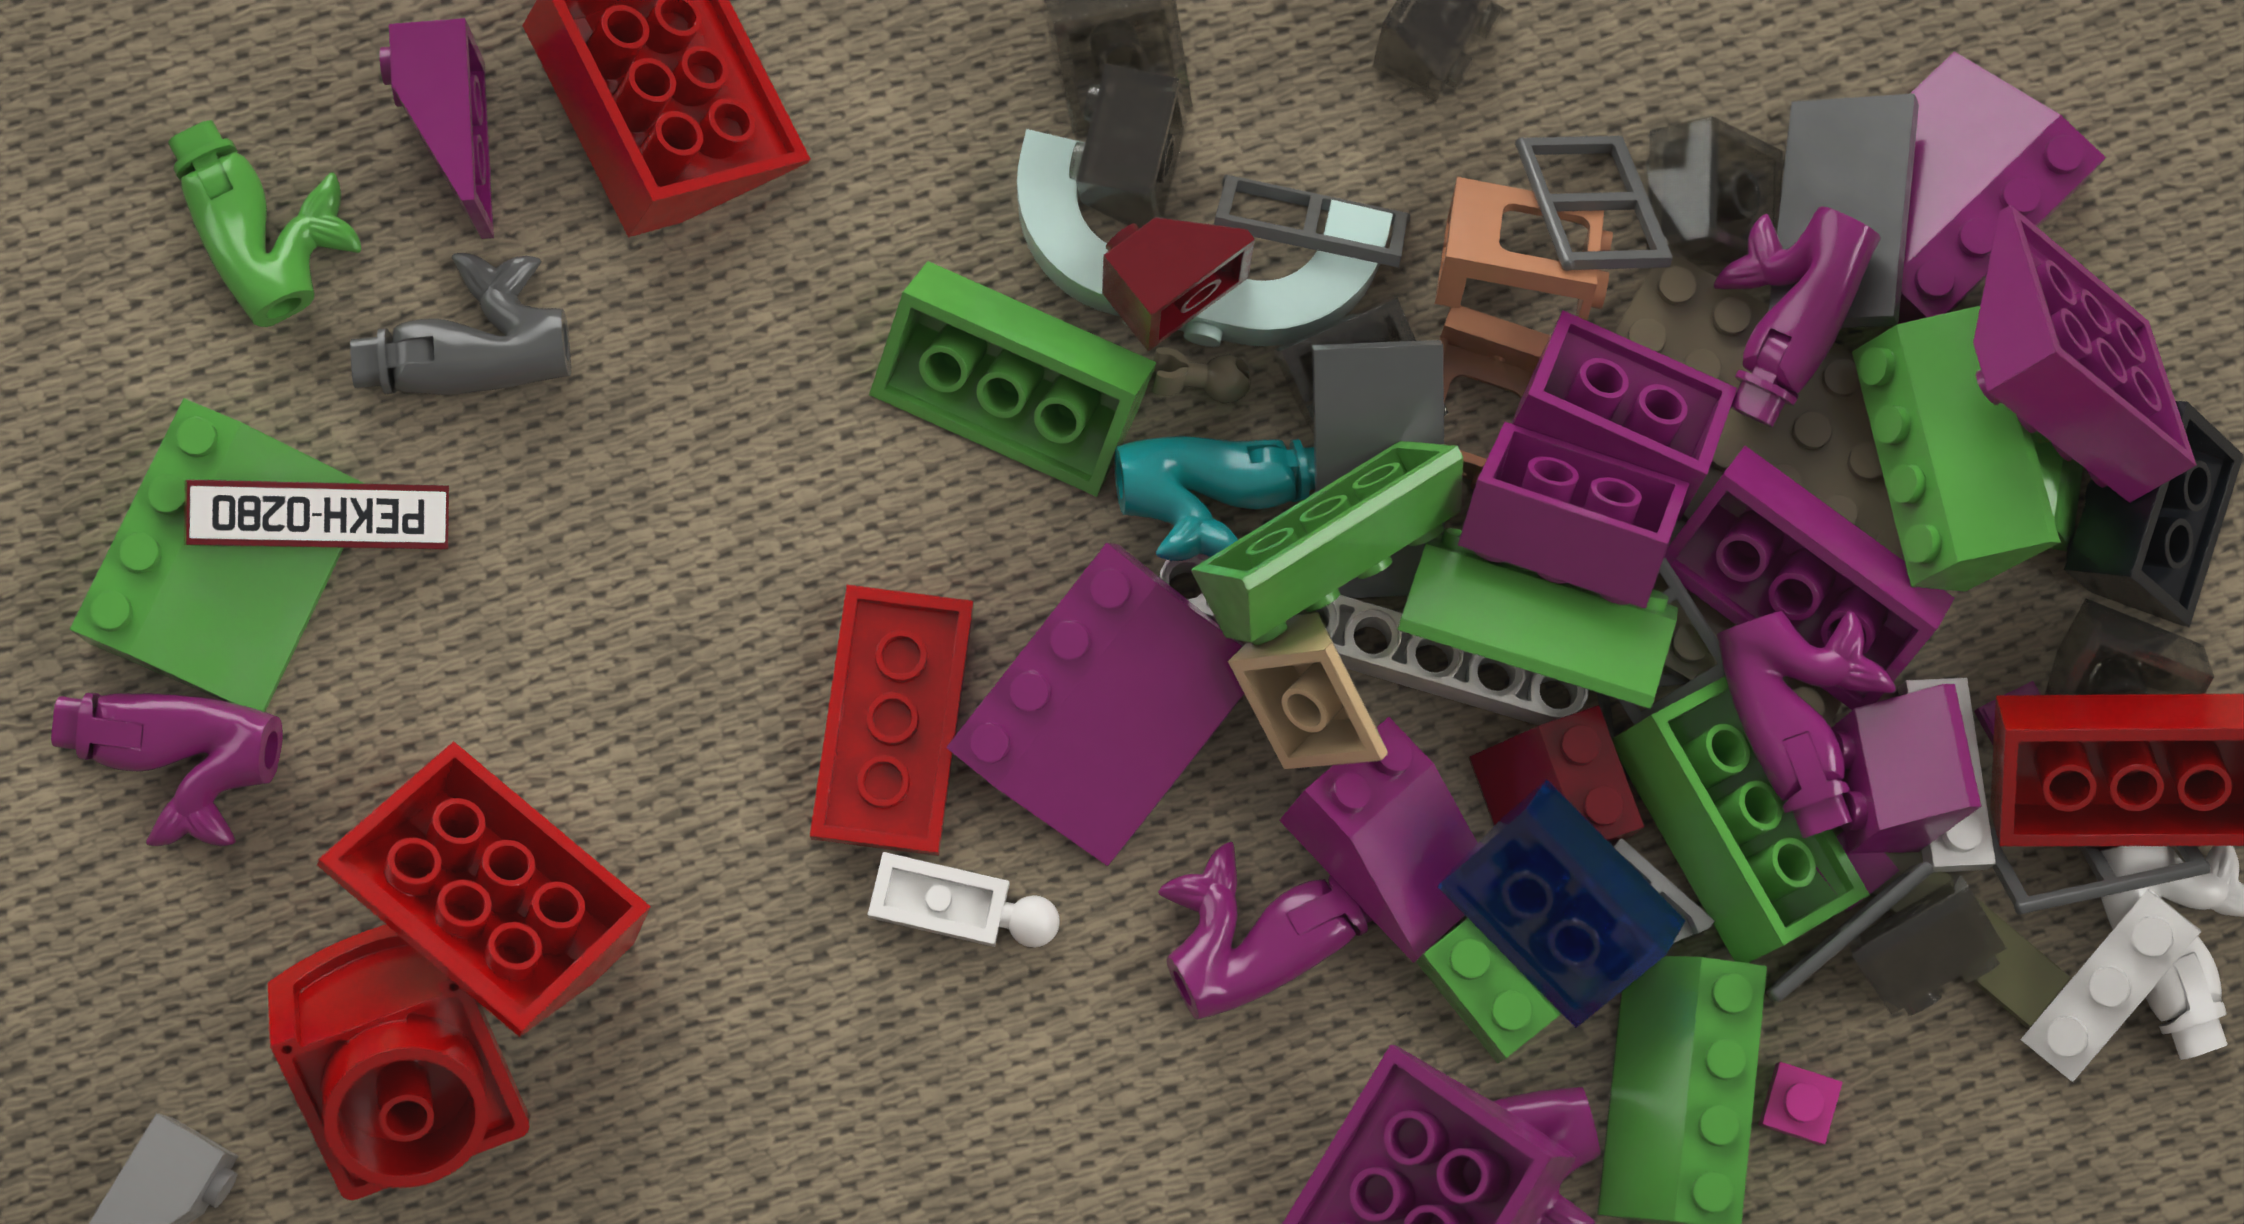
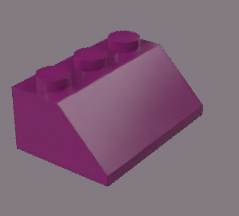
[1511,310,1737,521]

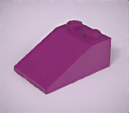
[379,18,494,239]
[1279,717,1500,963]

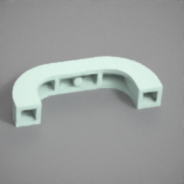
[1017,129,1393,347]

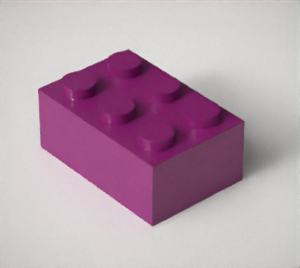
[1458,422,1690,609]

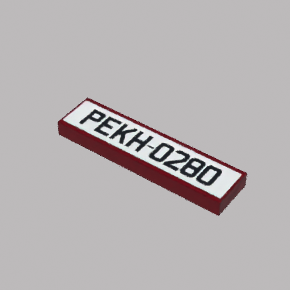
[184,480,449,550]

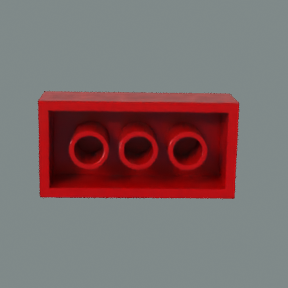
[1990,694,2244,846]

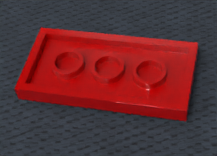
[810,585,974,856]

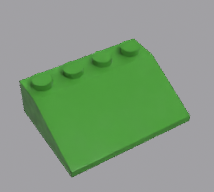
[69,398,365,712]

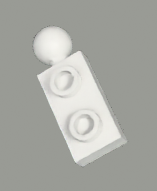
[868,852,1060,947]

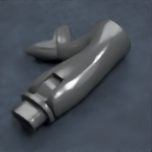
[350,253,571,395]

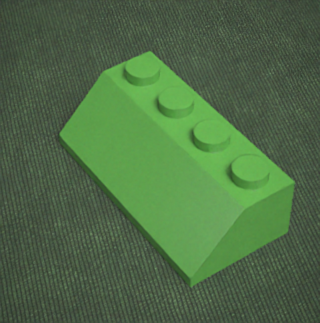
[869,261,1157,497]
[1852,306,2060,592]
[1190,441,1463,645]
[1397,528,1678,709]
[1612,676,1870,963]
[1597,955,1767,1224]

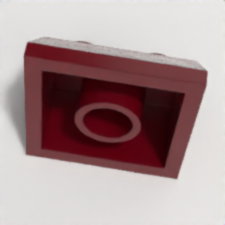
[1102,217,1255,351]
[1469,705,1644,878]

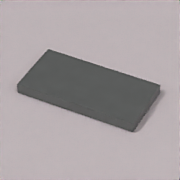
[1768,94,1919,328]
[1312,340,1445,598]

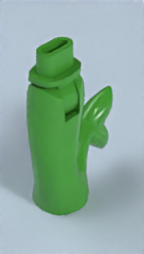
[168,120,361,327]

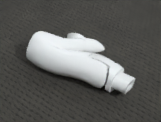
[2097,846,2244,1060]

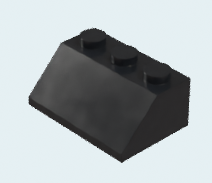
[2064,401,2244,627]

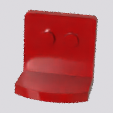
[267,925,530,1200]

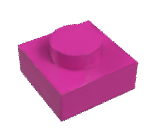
[1758,1062,1843,1146]

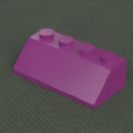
[1665,446,1955,710]

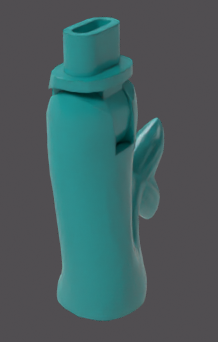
[1114,436,1315,561]

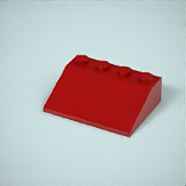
[522,0,811,237]
[317,741,651,1037]

